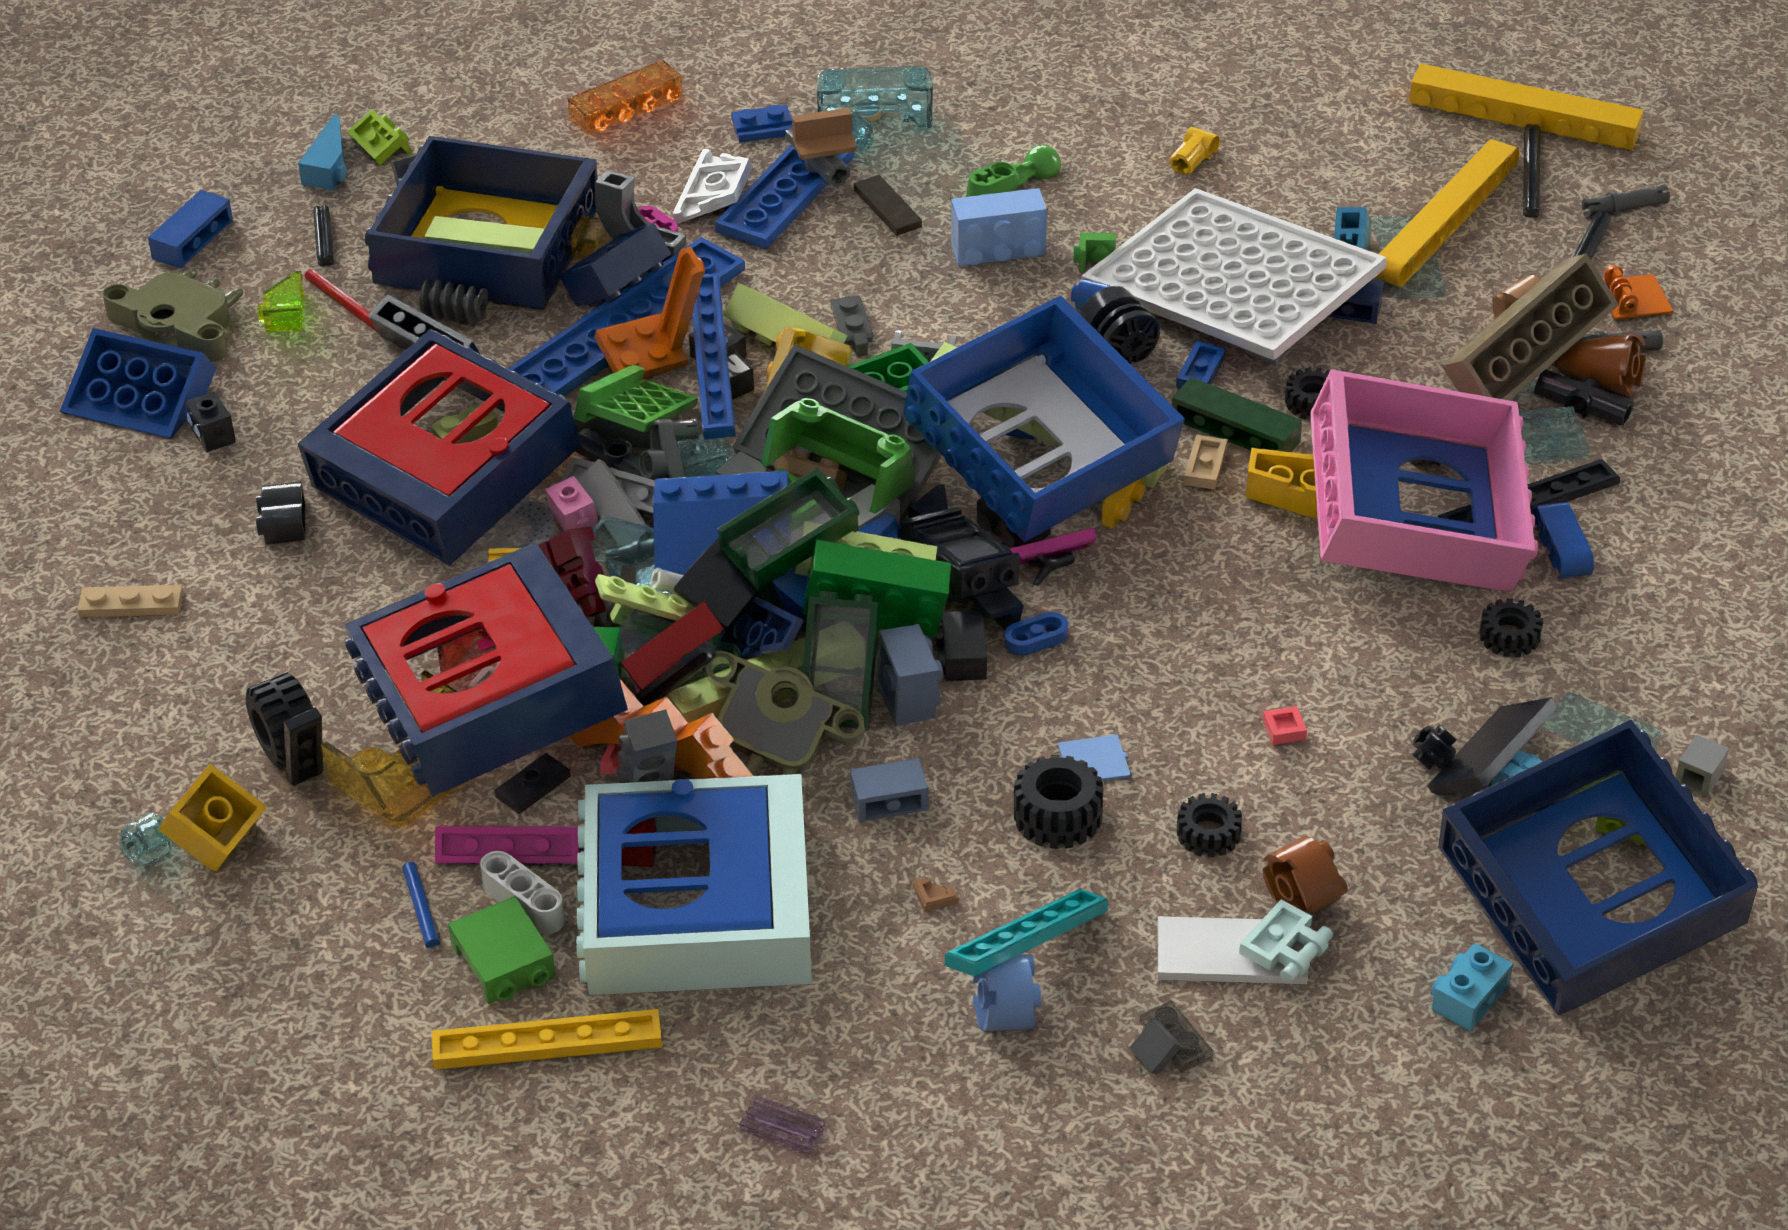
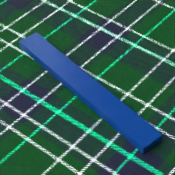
[692,274,736,440]

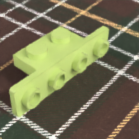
[595,574,721,635]

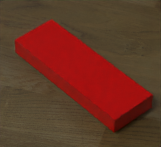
[620,601,724,691]

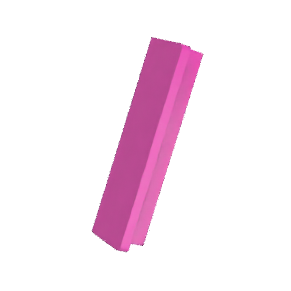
[435,825,580,863]

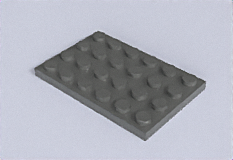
[732,344,942,526]

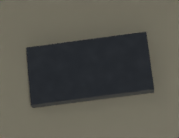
[1427,697,1557,795]

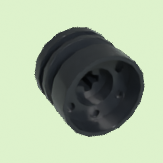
[1080,286,1160,364]

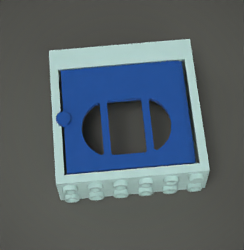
[576,774,812,995]

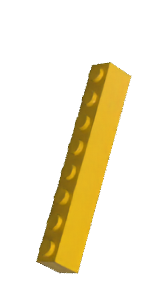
[1409,63,1644,150]

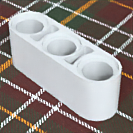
[480,851,565,934]

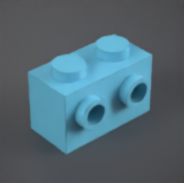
[1430,943,1513,1031]

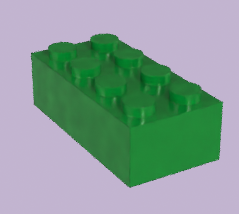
[802,539,951,637]

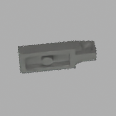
[830,295,873,357]

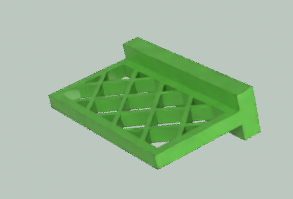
[573,364,698,432]

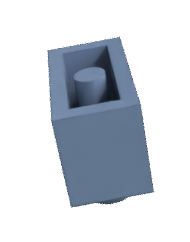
[850,758,929,822]

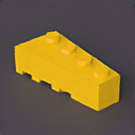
[1246,448,1318,520]

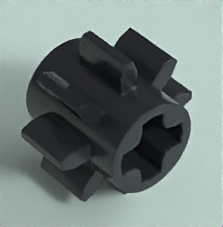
[1412,725,1457,770]

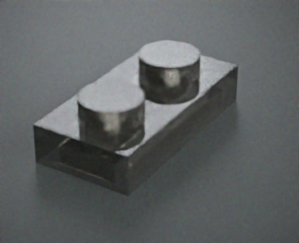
[1139,1000,1214,1073]

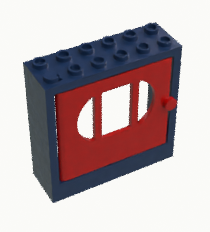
[297,329,581,566]
[344,542,628,797]

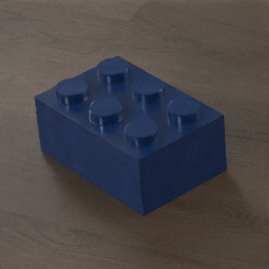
[559,222,671,307]

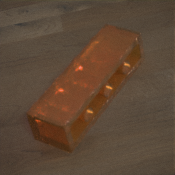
[567,60,683,135]

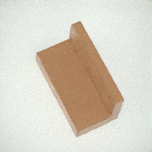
[792,107,857,160]

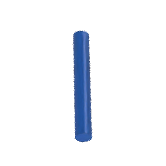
[402,862,440,948]

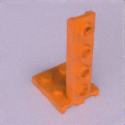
[594,247,705,378]

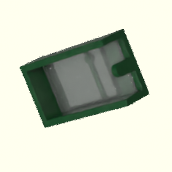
[717,468,860,592]
[802,591,882,728]

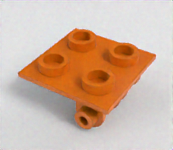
[1604,265,1673,320]

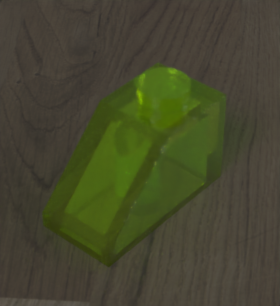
[257,271,305,332]

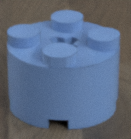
[973,954,1041,1032]

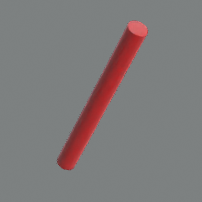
[305,269,378,332]

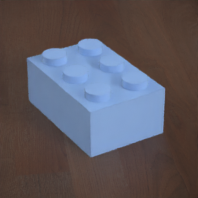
[951,188,1047,266]

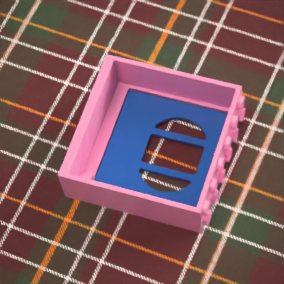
[1310,369,1538,591]

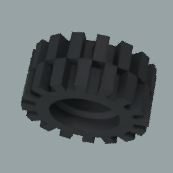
[1285,367,1330,419]
[1479,598,1543,657]
[1177,793,1242,857]

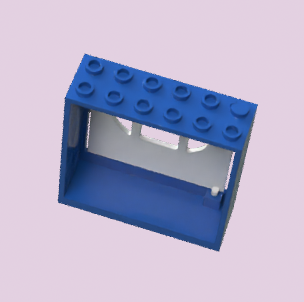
[903,295,1185,542]

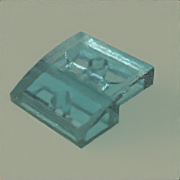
[1519,406,1589,461]

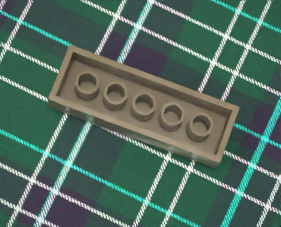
[1441,253,1619,401]

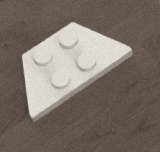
[673,149,752,223]

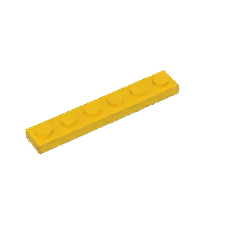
[432,1009,662,1070]

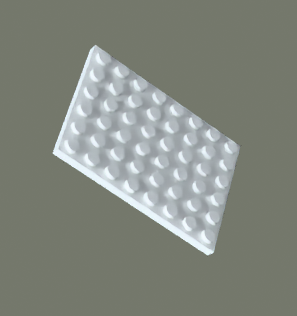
[1082,188,1387,360]

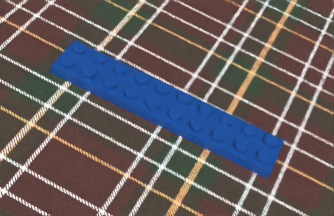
[507,237,745,396]

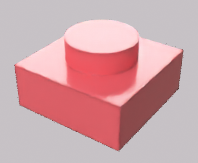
[1263,706,1307,745]

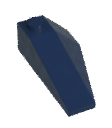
[713,597,804,658]

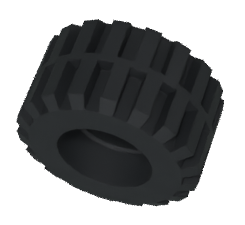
[246,672,313,769]
[1014,755,1104,849]

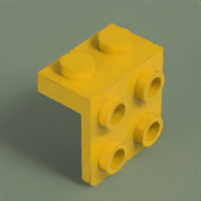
[766,327,852,387]

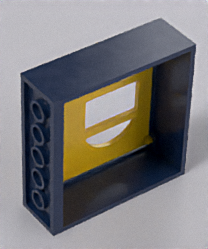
[365,136,598,309]

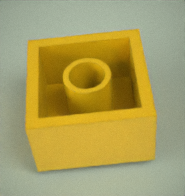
[158,763,267,872]

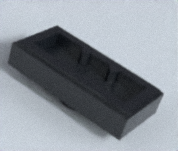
[494,753,571,814]

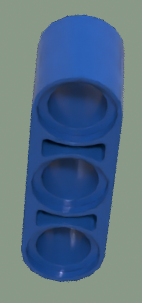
[1532,502,1594,579]

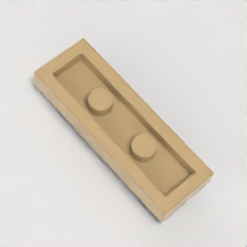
[77,585,183,617]

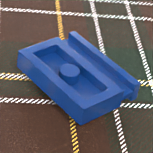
[731,105,792,143]

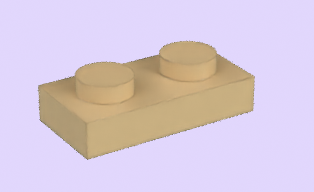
[1184,435,1228,490]

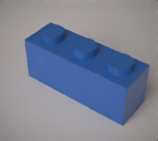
[148,190,233,269]

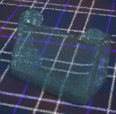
[817,66,933,131]

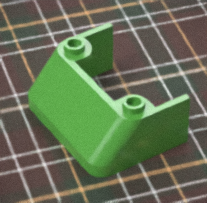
[761,398,916,514]

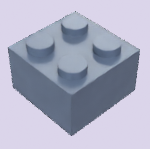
[876,624,943,727]

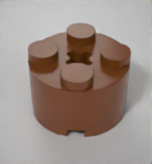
[1263,836,1348,916]

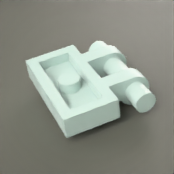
[1239,900,1333,983]

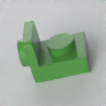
[1073,233,1116,272]

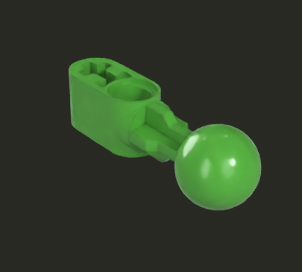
[966,145,1061,197]

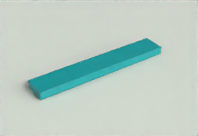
[944,889,1109,977]

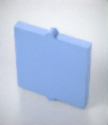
[1058,734,1131,781]

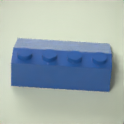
[60,328,216,439]
[653,471,792,575]

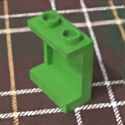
[448,896,556,1004]

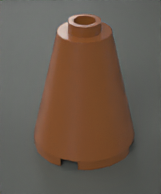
[1555,334,1646,396]

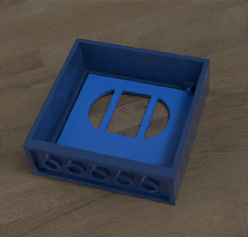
[1438,720,1758,1016]

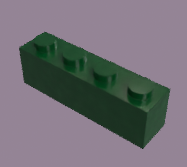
[1172,377,1302,452]

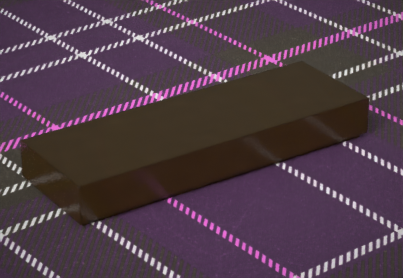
[854,175,922,236]

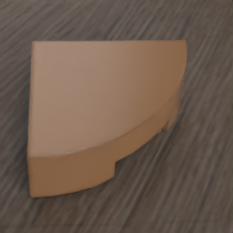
[913,879,959,912]

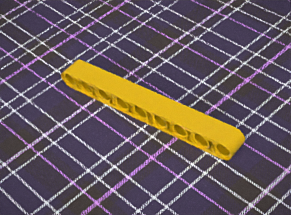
[1374,139,1520,287]

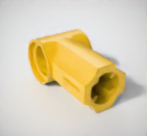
[1169,126,1220,175]

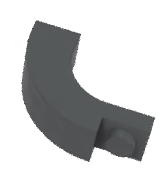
[595,170,686,257]

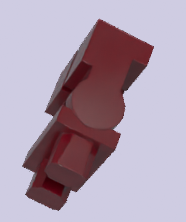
[538,527,606,618]

